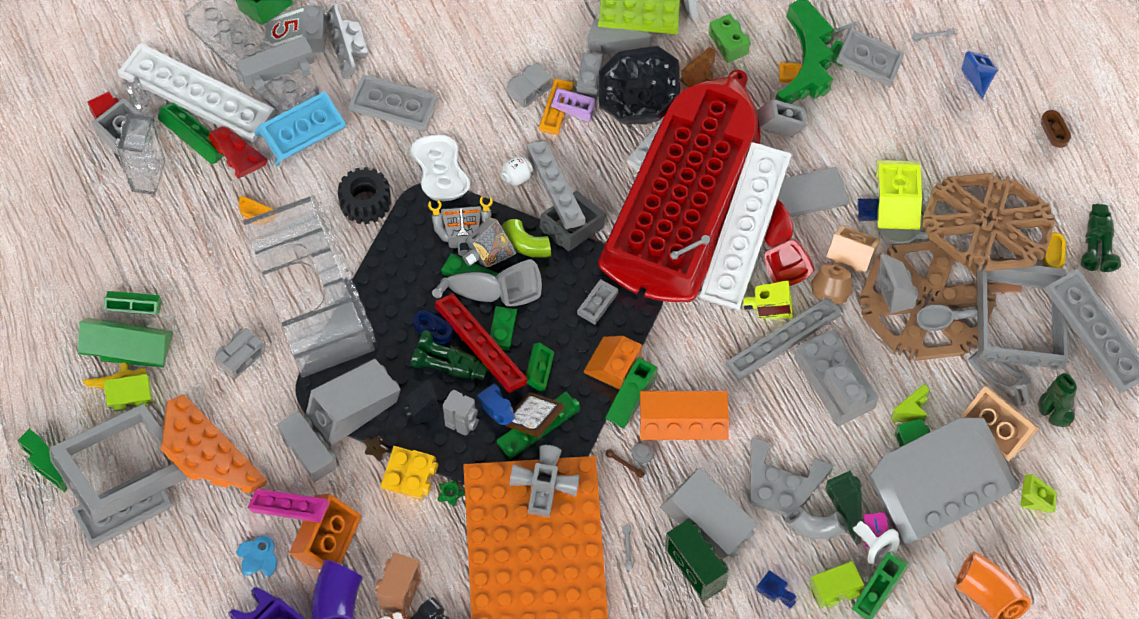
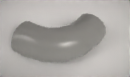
[785,507,848,539]

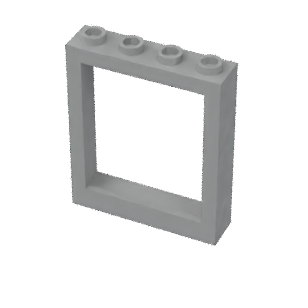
[977,260,1069,370]
[49,404,188,524]

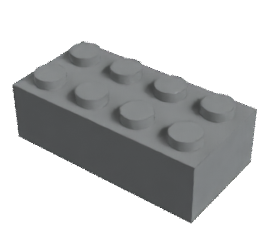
[794,329,878,427]

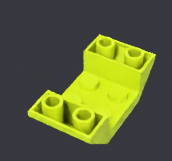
[876,160,922,230]

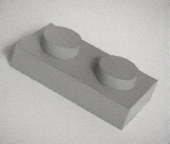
[577,279,618,324]

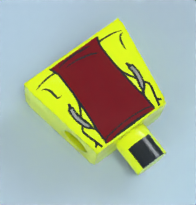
[743,281,793,319]

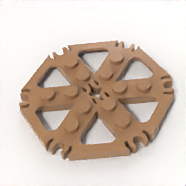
[922,173,1056,272]
[859,241,996,361]

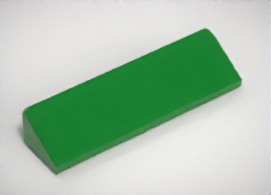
[158,103,224,165]

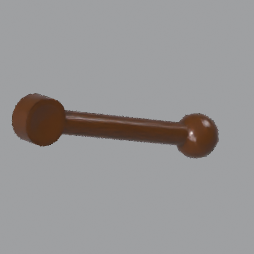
[606,449,645,478]

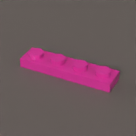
[248,489,329,523]

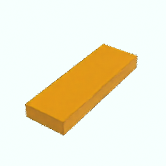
[539,78,574,136]

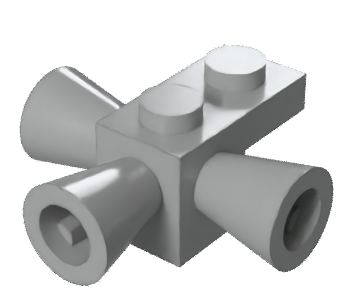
[510,445,580,517]

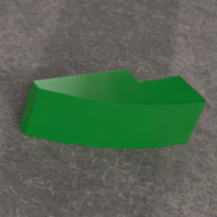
[18,428,67,492]

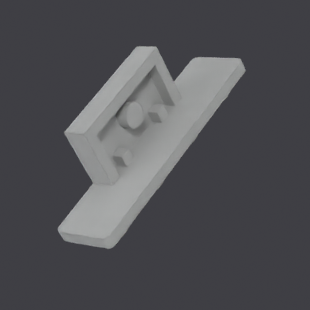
[325,5,369,79]

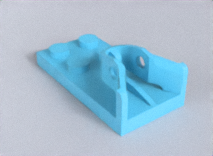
[254,91,347,167]

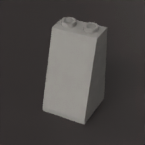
[306,359,400,447]
[660,468,757,559]

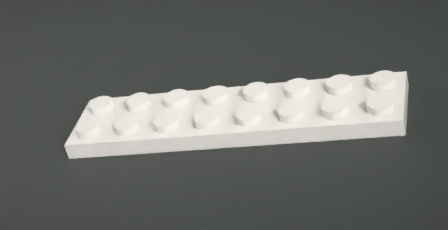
[118,43,275,143]
[699,142,792,311]

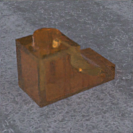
[681,47,716,88]

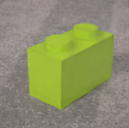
[104,374,153,411]
[809,561,864,608]

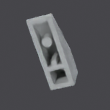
[587,18,651,53]

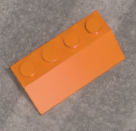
[640,391,729,440]

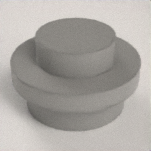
[632,442,654,464]

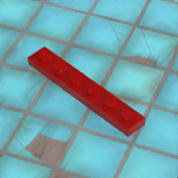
[435,293,527,392]

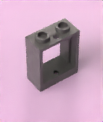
[539,190,606,251]

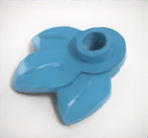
[236,536,277,577]

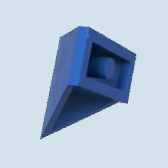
[961,51,999,99]

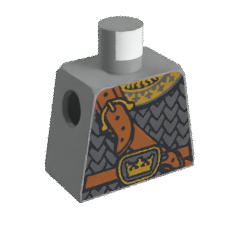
[462,218,517,267]

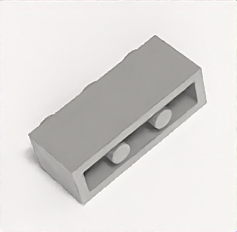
[277,411,337,482]

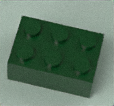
[665,519,729,602]

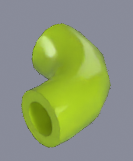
[502,219,551,257]

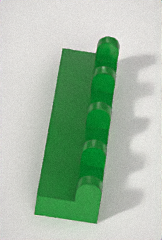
[497,392,580,459]

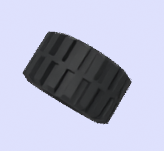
[338,167,391,224]

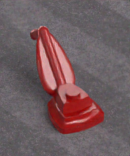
[764,198,814,286]

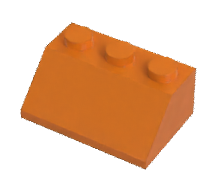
[288,494,362,569]

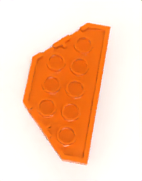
[160,394,267,493]

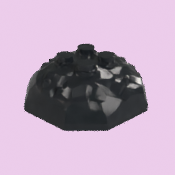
[599,46,680,125]

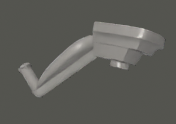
[432,259,542,306]

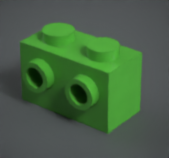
[709,13,751,63]

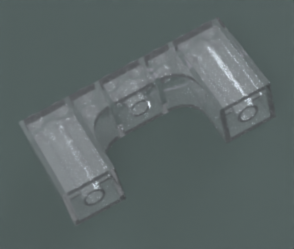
[243,195,376,378]

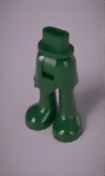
[1081,204,1121,272]
[410,330,488,380]
[1038,373,1077,427]

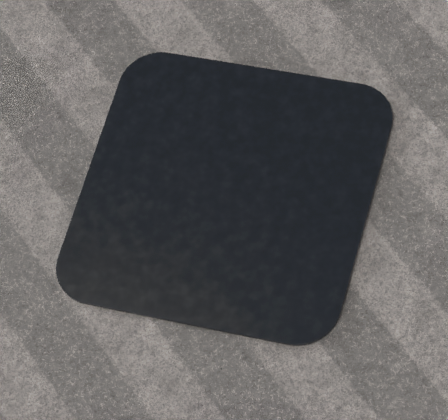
[296,183,664,485]

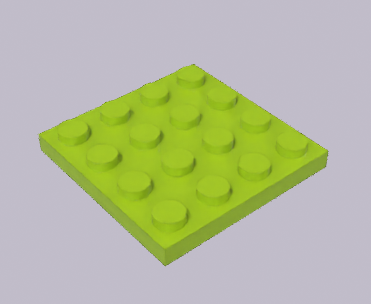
[598,0,680,35]

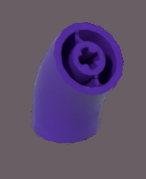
[312,559,363,619]

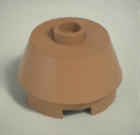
[811,264,853,304]

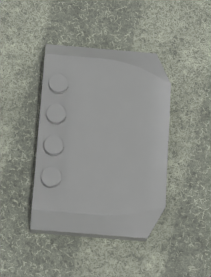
[868,418,1019,546]

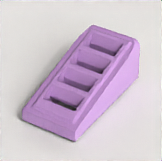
[551,88,596,122]

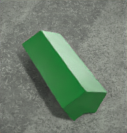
[104,291,162,315]

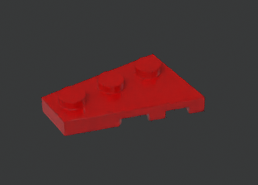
[209,126,268,179]

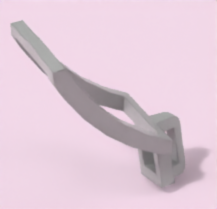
[968,351,1030,406]

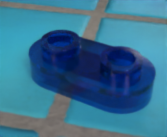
[413,310,453,343]

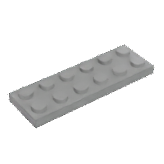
[1045,269,1139,394]

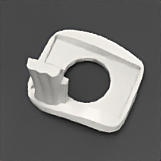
[853,521,899,565]

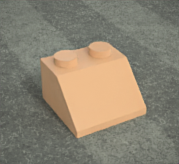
[827,225,881,272]

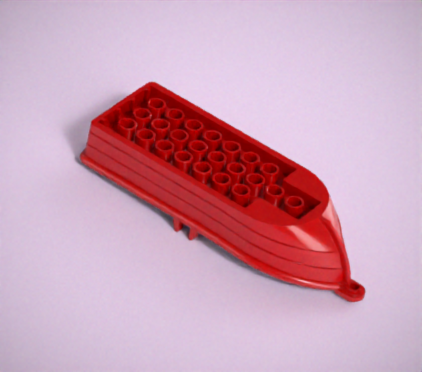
[598,70,761,302]

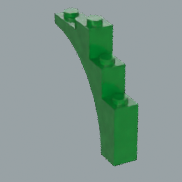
[775,0,834,104]

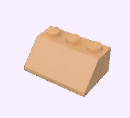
[959,386,1040,462]

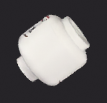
[501,156,533,186]

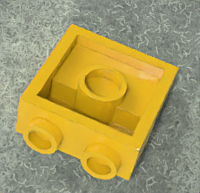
[380,446,438,501]

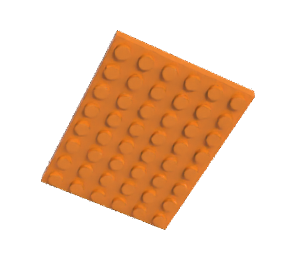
[464,456,608,619]

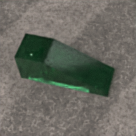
[825,470,862,545]

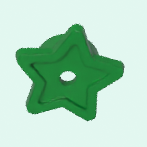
[437,480,465,507]

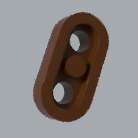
[1041,110,1071,148]

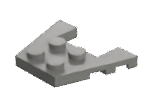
[750,437,833,516]

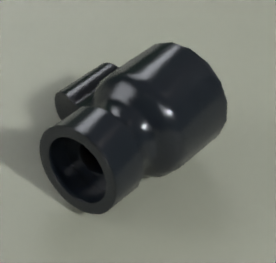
[410,597,450,619]

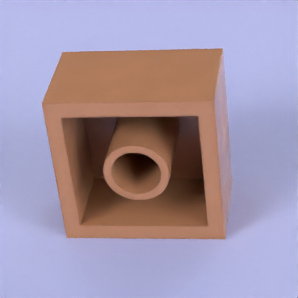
[375,552,422,617]

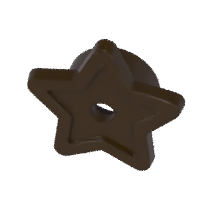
[364,436,389,461]

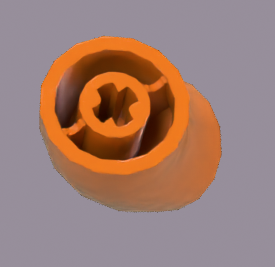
[954,551,1031,619]

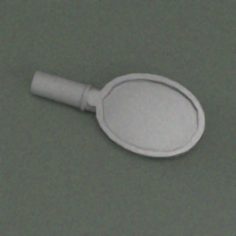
[880,228,929,244]
[916,304,977,331]

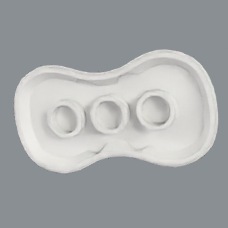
[411,135,470,201]

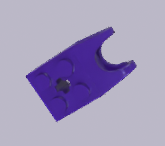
[228,587,305,619]

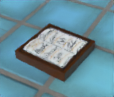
[505,392,564,438]

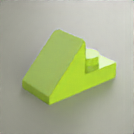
[891,384,930,423]
[1020,474,1057,513]

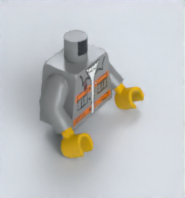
[428,196,493,256]

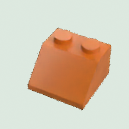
[584,336,642,389]

